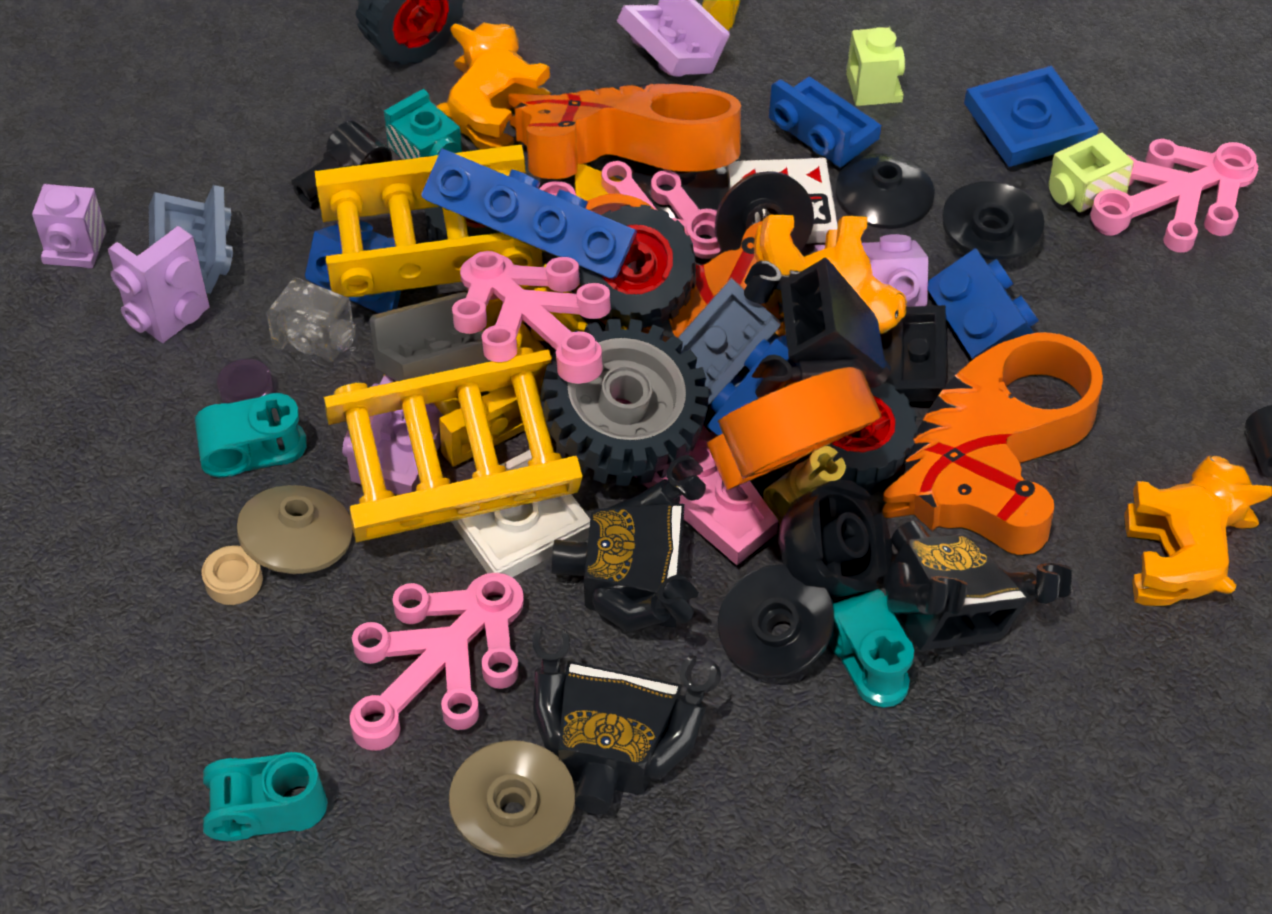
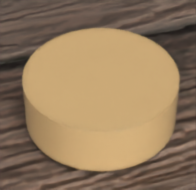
[202,546,263,605]

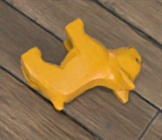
[437,23,551,150]
[754,215,907,334]
[1124,456,1272,606]

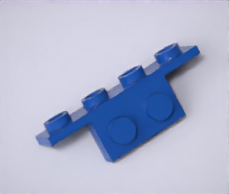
[422,148,637,280]

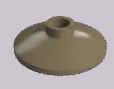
[237,485,353,574]
[449,740,575,858]

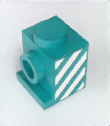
[384,89,462,160]

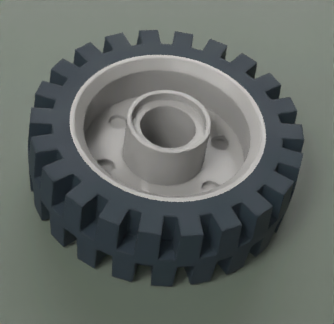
[540,319,709,486]

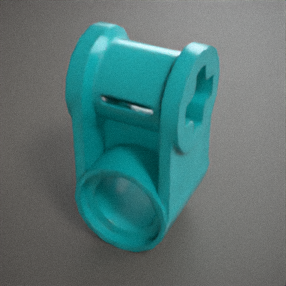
[195,393,307,478]
[829,589,914,707]
[203,752,328,841]

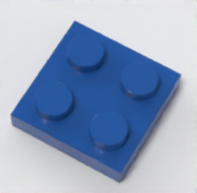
[964,66,1099,167]

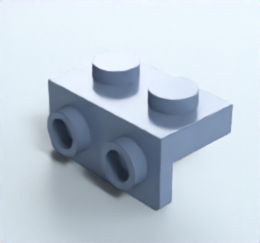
[149,185,233,294]
[677,277,781,406]

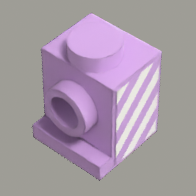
[32,184,106,268]

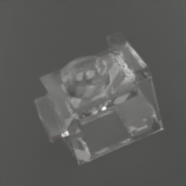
[266,277,356,361]

